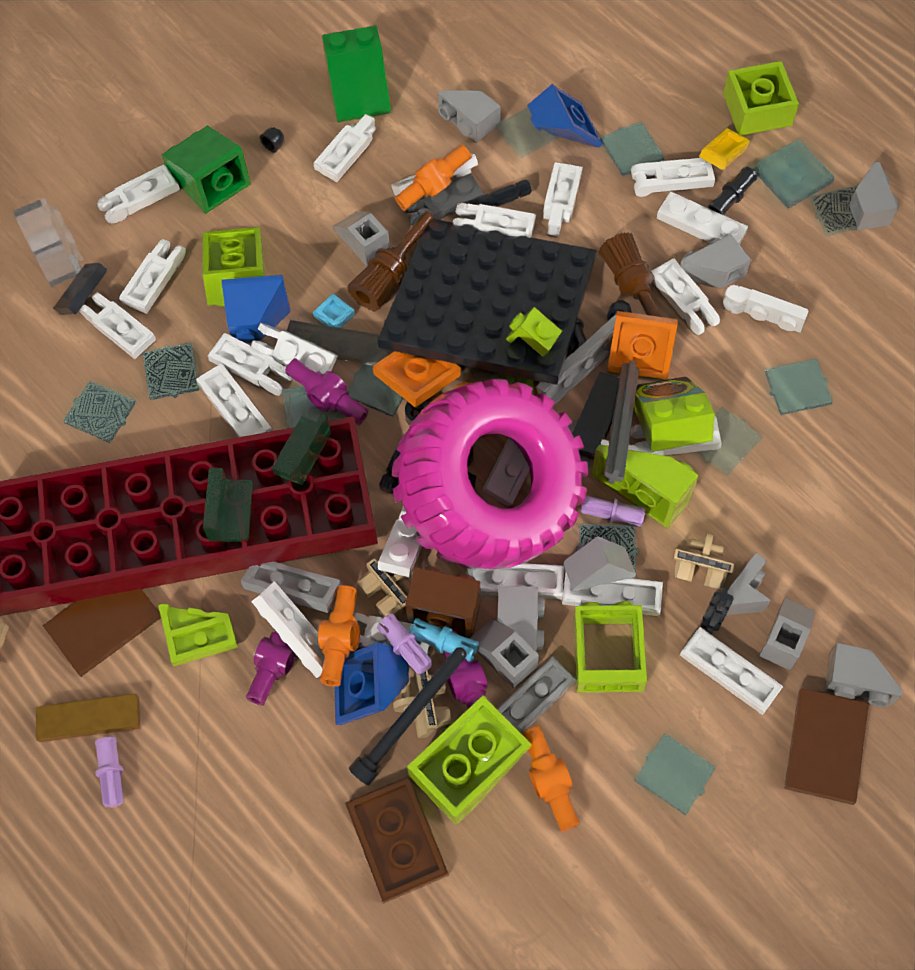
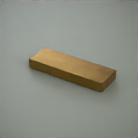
[36,693,140,742]

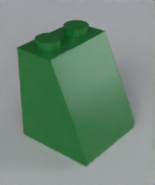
[321,25,391,123]
[161,125,251,214]

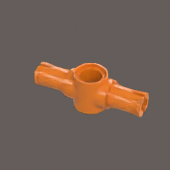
[394,144,472,211]
[318,585,360,687]
[522,726,580,832]

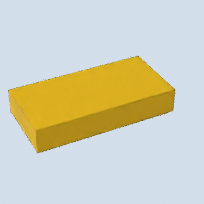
[699,128,750,170]

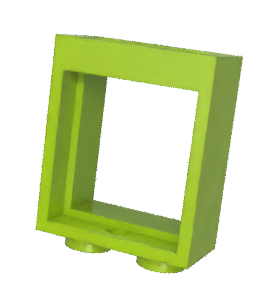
[573,601,647,693]

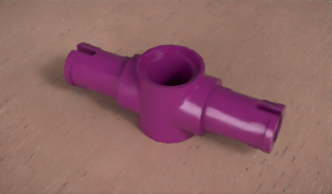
[285,358,369,425]
[246,631,296,706]
[444,631,488,709]

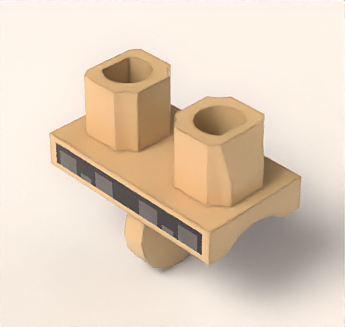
[673,533,734,590]
[357,558,414,618]
[393,671,452,738]

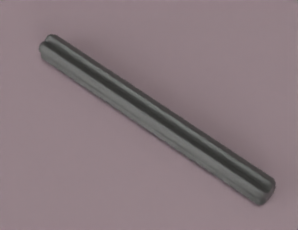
[604,361,639,484]

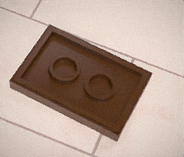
[42,589,161,677]
[784,688,869,805]
[345,776,449,904]

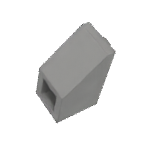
[438,90,500,143]
[848,162,898,231]
[333,211,390,266]
[680,234,751,288]
[497,586,544,652]
[759,598,815,670]
[470,619,539,689]
[825,643,902,707]

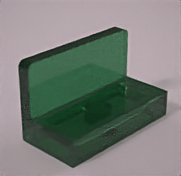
[272,414,331,485]
[203,468,253,542]

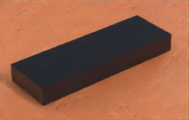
[572,371,619,460]

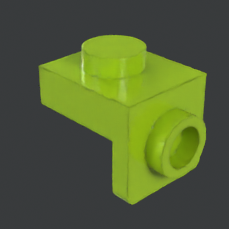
[506,307,562,356]

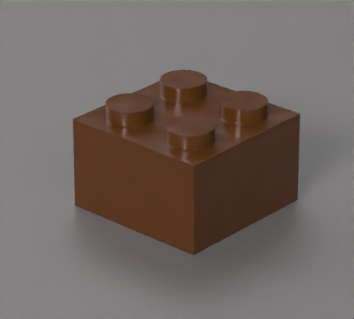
[405,566,481,639]

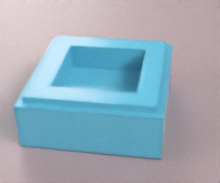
[313,293,355,334]

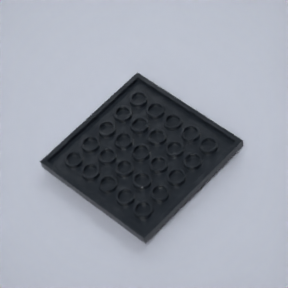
[378,219,597,385]

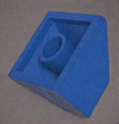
[527,84,603,147]
[222,275,291,343]
[335,643,409,726]

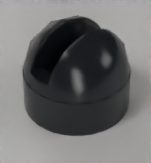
[259,127,284,153]
[607,300,632,321]

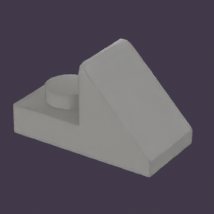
[726,553,770,615]

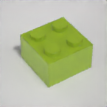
[723,61,799,136]

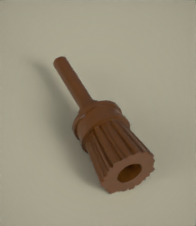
[347,212,434,312]
[598,232,661,317]

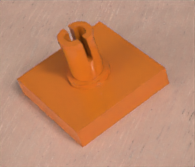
[607,311,678,380]
[373,351,461,408]

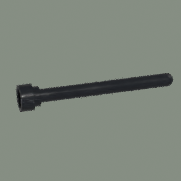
[349,647,467,786]

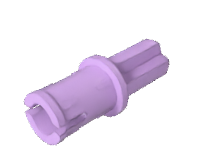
[580,496,645,527]
[377,614,432,674]
[95,737,124,808]

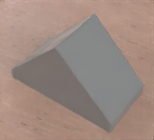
[563,536,636,591]

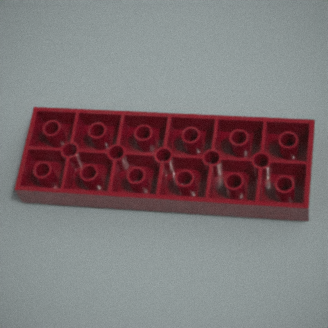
[0,416,378,616]

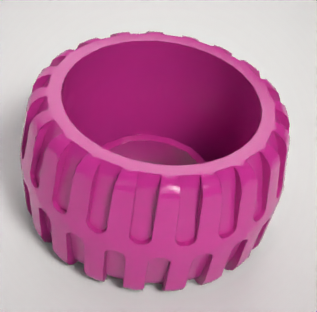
[392,379,588,569]

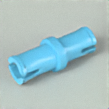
[409,618,479,662]

